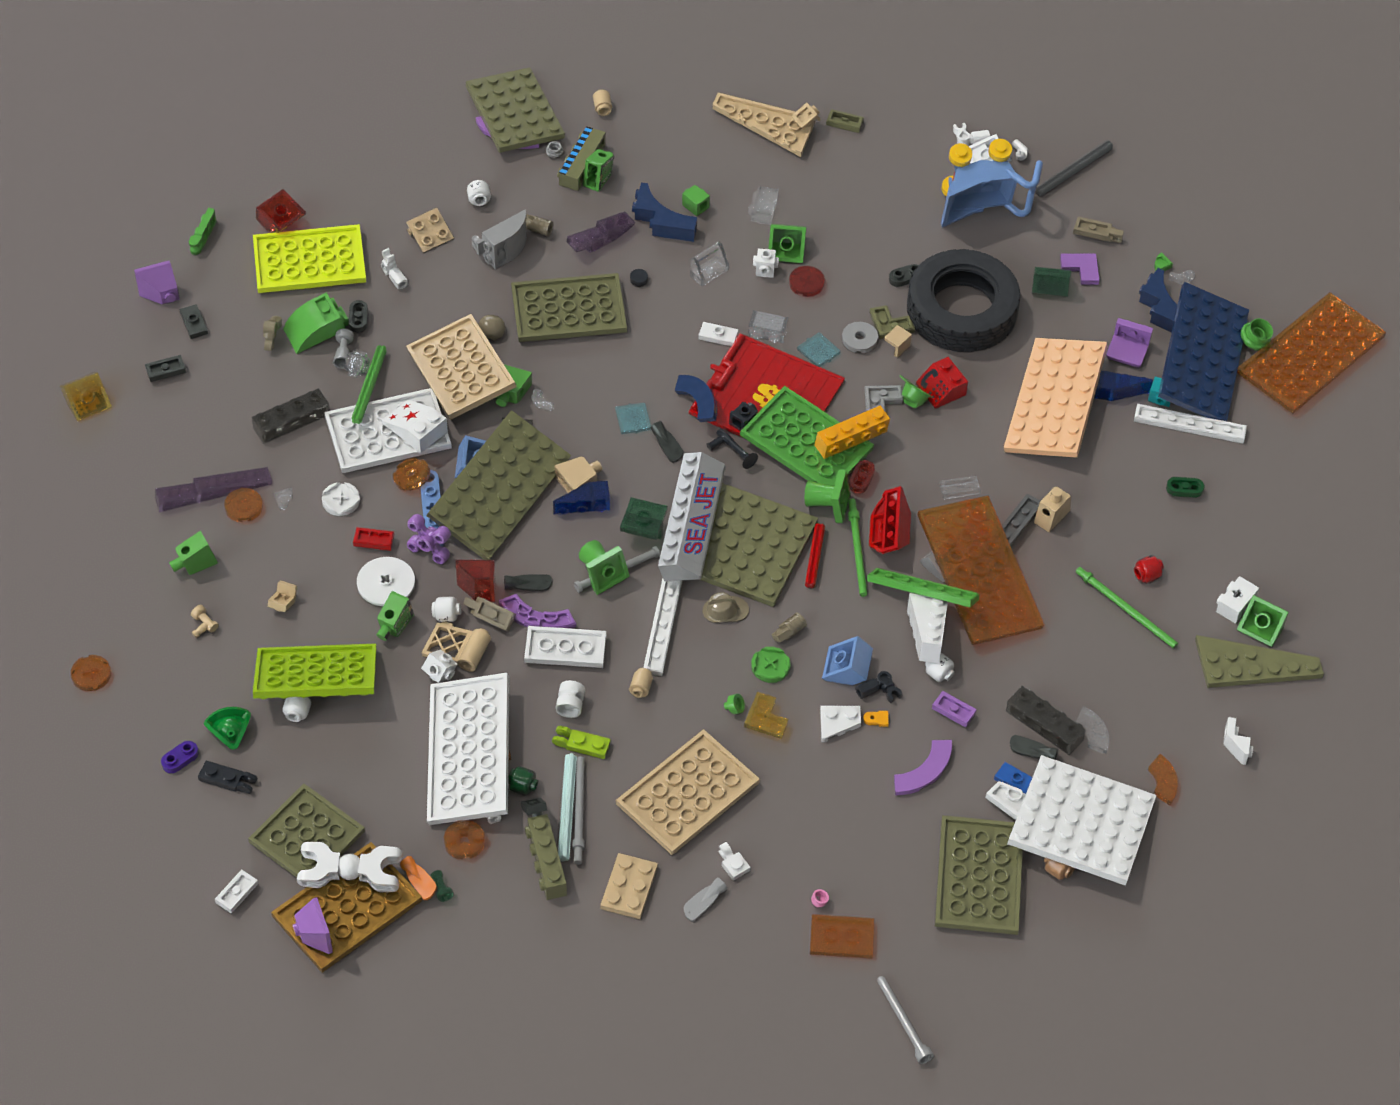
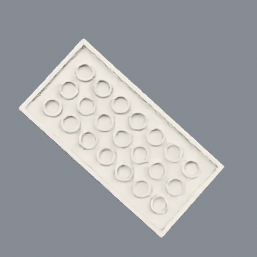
[427,673,509,825]

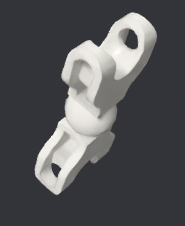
[297,842,403,892]

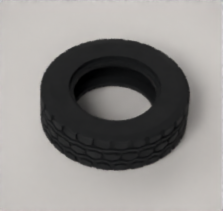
[907,249,1020,352]

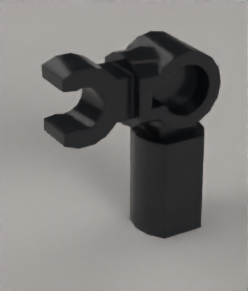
[855,671,902,703]

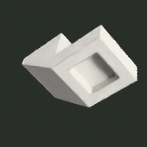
[1223,717,1253,765]

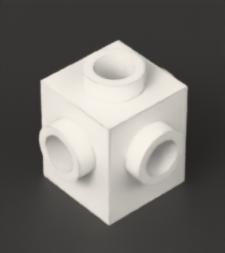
[753,249,779,278]
[421,649,457,683]

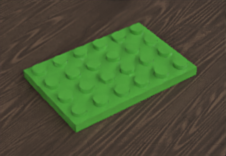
[740,386,874,485]

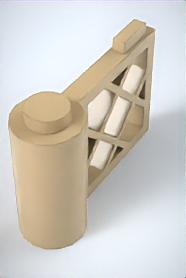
[422,622,491,672]

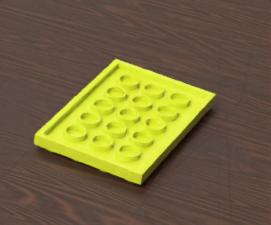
[253,224,366,293]

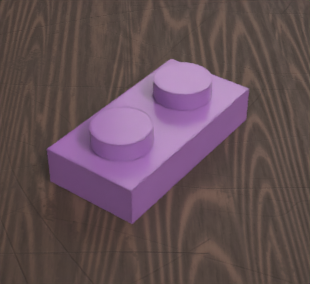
[932,691,977,727]

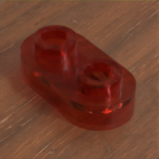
[849,460,875,494]

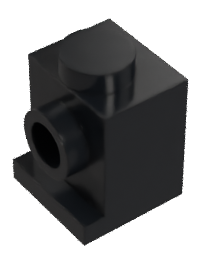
[729,402,758,431]

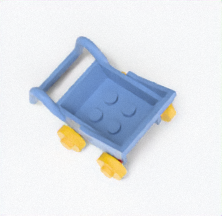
[941,139,1043,227]

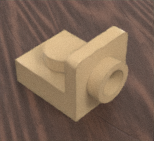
[792,103,821,130]

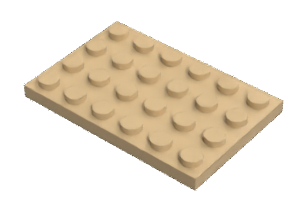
[406,314,516,420]
[616,729,760,855]

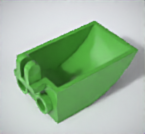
[283,292,349,354]

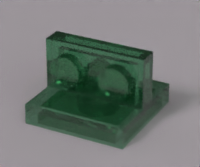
[1032,267,1071,297]
[620,497,668,540]

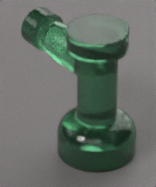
[430,870,454,902]

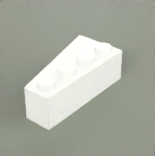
[907,593,948,664]

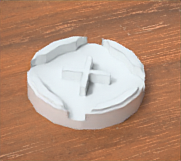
[322,482,360,516]

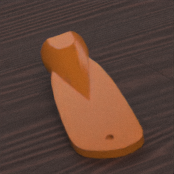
[400,856,437,900]

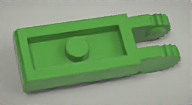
[189,208,217,255]

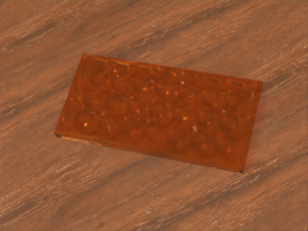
[1237,292,1386,414]
[917,495,1044,645]

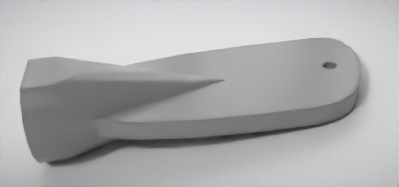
[684,877,728,922]

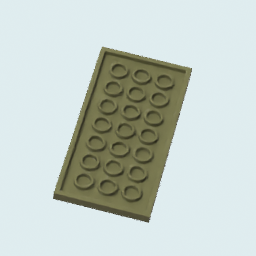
[426,410,571,562]

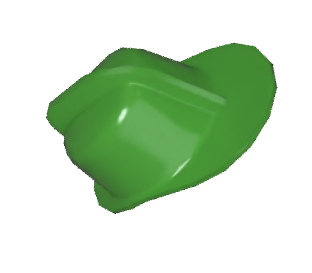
[899,375,933,408]

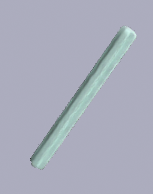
[558,753,577,862]

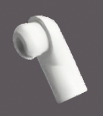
[1012,139,1028,161]

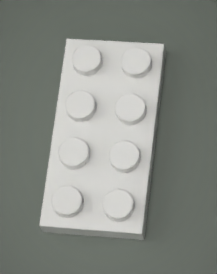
[524,626,606,668]

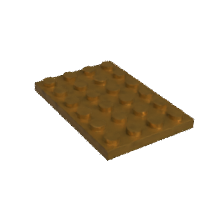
[271,842,422,973]

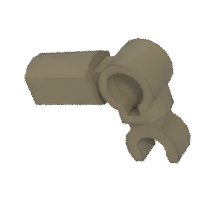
[263,315,282,351]

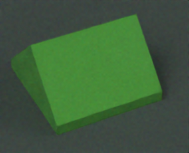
[1237,595,1289,647]

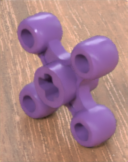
[407,514,451,564]

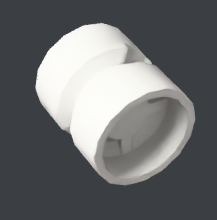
[556,680,585,718]

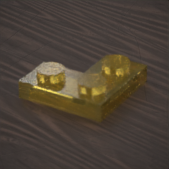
[744,692,788,739]

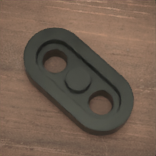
[889,264,919,287]
[349,300,368,333]

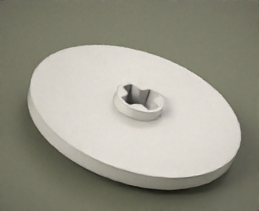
[357,557,415,606]

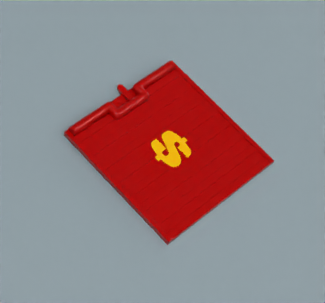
[689,333,845,437]

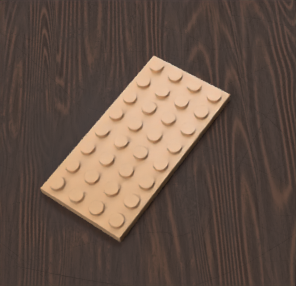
[1004,338,1108,458]

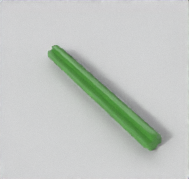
[351,345,387,424]

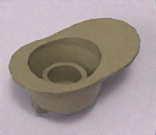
[703,592,749,623]

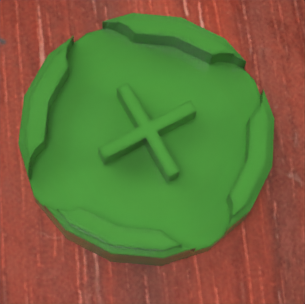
[751,647,790,683]

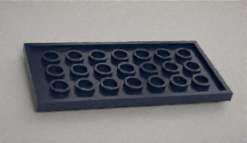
[1158,282,1249,422]

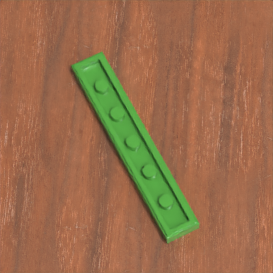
[867,568,979,607]

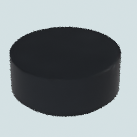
[630,269,648,286]

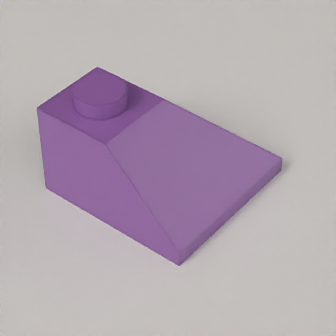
[134,261,180,304]
[292,897,333,954]

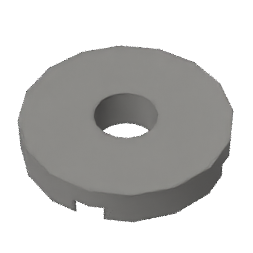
[842,322,878,353]

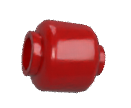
[1134,555,1164,583]

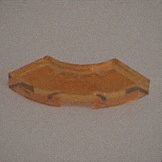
[1148,754,1178,805]

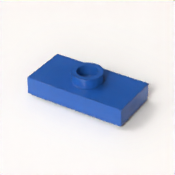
[994,762,1033,794]

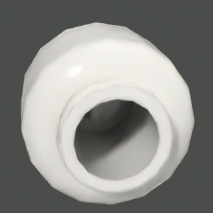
[467,180,491,206]
[432,596,461,622]
[925,653,955,682]
[282,697,311,722]

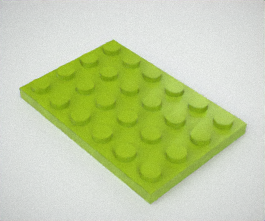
[253,644,377,699]

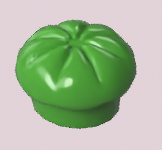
[1241,318,1273,351]

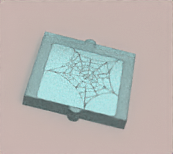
[797,332,841,367]
[615,402,651,434]

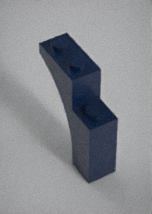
[632,182,697,242]
[1139,268,1178,333]

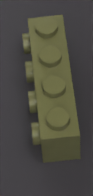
[525,814,567,900]

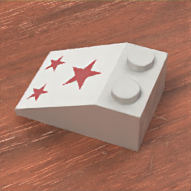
[382,400,448,453]

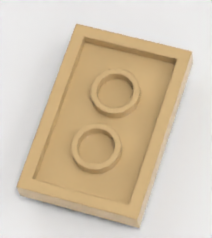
[601,853,658,919]

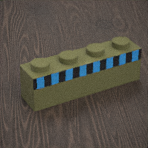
[557,126,606,191]

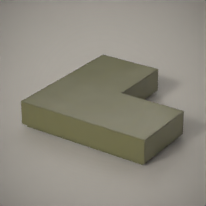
[869,305,915,339]

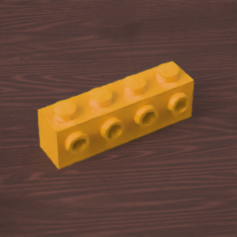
[815,405,890,459]

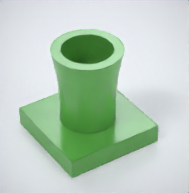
[804,470,851,523]
[579,540,630,595]

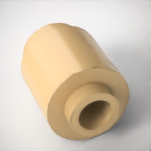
[593,90,612,116]
[629,668,653,698]

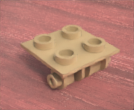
[406,208,454,253]

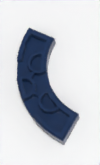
[675,375,717,422]

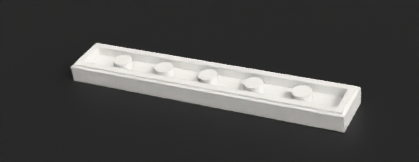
[1134,404,1247,444]
[643,579,682,676]

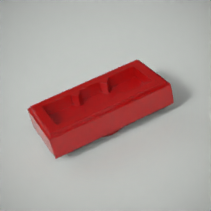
[353,527,395,551]

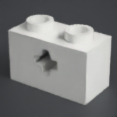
[1216,576,1259,624]

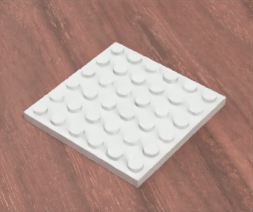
[1007,755,1156,886]

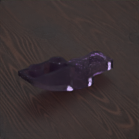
[566,211,635,253]

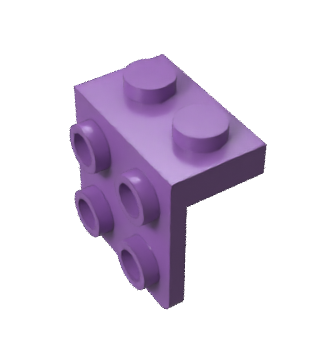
[1106,318,1153,367]

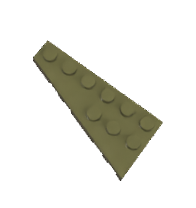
[1195,635,1324,688]

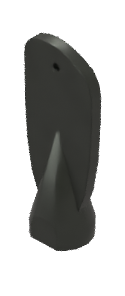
[650,421,683,463]
[504,574,552,591]
[1010,735,1059,760]

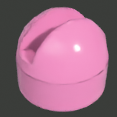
[811,889,829,908]

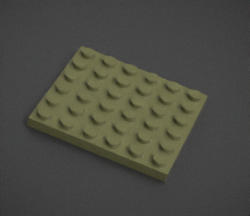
[699,483,818,607]

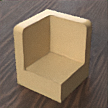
[884,325,912,358]

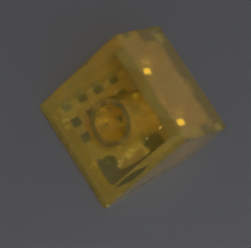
[60,372,112,421]

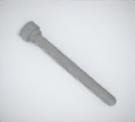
[877,976,934,1064]

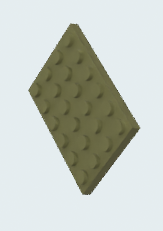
[466,67,565,153]
[511,273,627,342]
[935,815,1022,935]

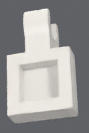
[718,842,750,881]

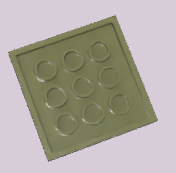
[248,784,365,878]

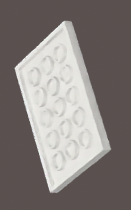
[324,388,452,473]

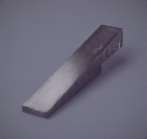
[155,467,272,512]

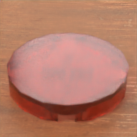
[789,266,825,297]

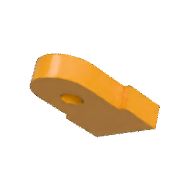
[863,711,889,727]

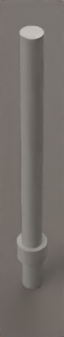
[572,756,585,865]

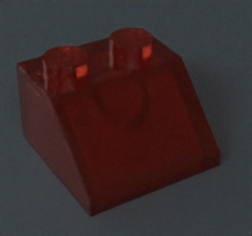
[256,189,306,233]
[455,560,496,602]

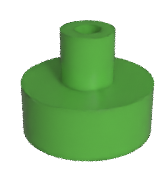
[724,694,745,715]

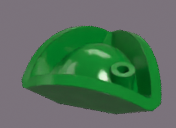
[204,707,251,750]

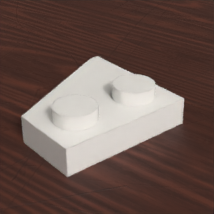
[820,706,861,742]

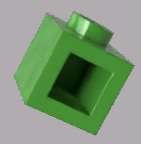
[682,185,710,216]

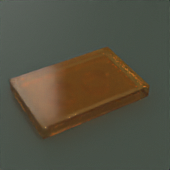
[810,914,874,959]

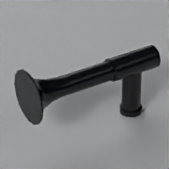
[706,428,758,469]

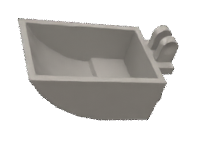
[472,209,527,269]

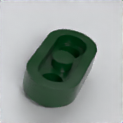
[1166,477,1205,498]

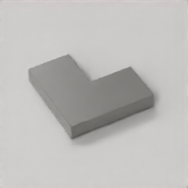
[864,385,903,411]

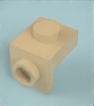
[267,580,297,612]

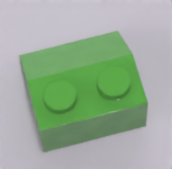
[769,223,807,263]

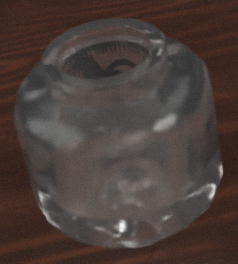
[344,349,370,378]

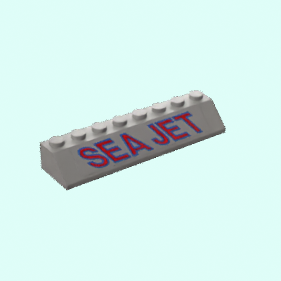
[658,452,726,581]

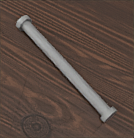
[574,546,660,593]

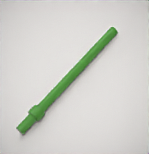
[848,498,867,597]

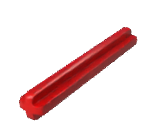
[805,523,825,588]

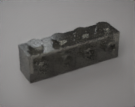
[252,388,330,444]
[1006,686,1086,755]

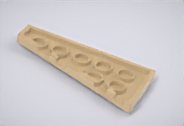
[713,93,816,157]

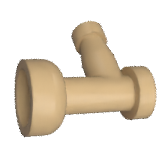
[191,605,219,638]

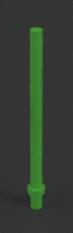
[1076,567,1178,649]

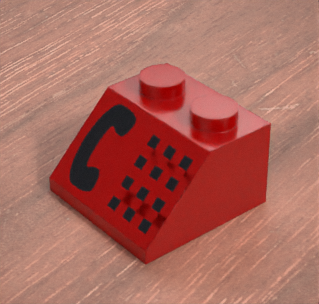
[916,356,968,409]

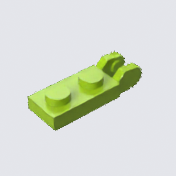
[552,726,611,759]

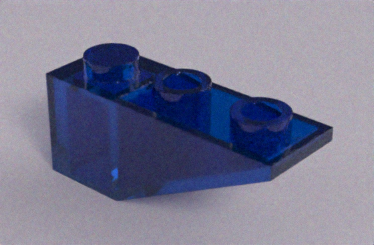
[1094,370,1153,401]
[553,481,610,515]

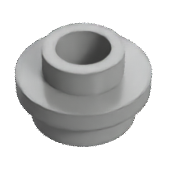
[546,141,563,158]

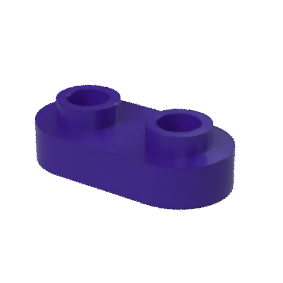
[161,741,199,773]

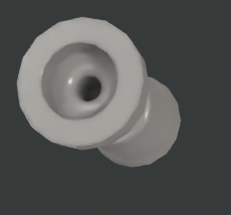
[333,329,354,369]

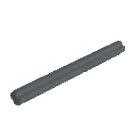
[1035,140,1113,197]

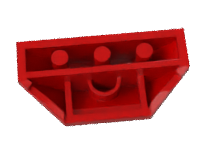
[869,486,911,554]

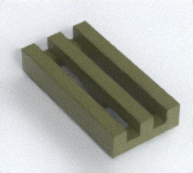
[826,109,864,133]

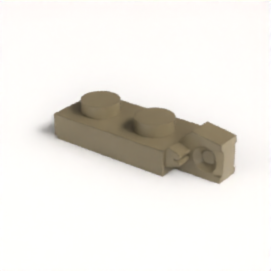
[1073,217,1124,243]
[463,597,516,632]

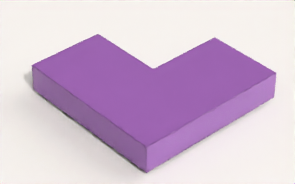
[1060,254,1099,285]

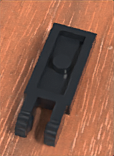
[198,760,258,794]

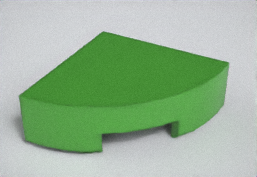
[1154,252,1173,272]

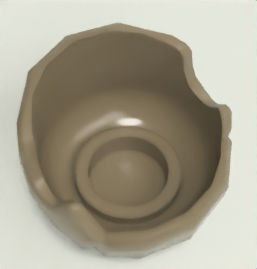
[478,315,506,341]

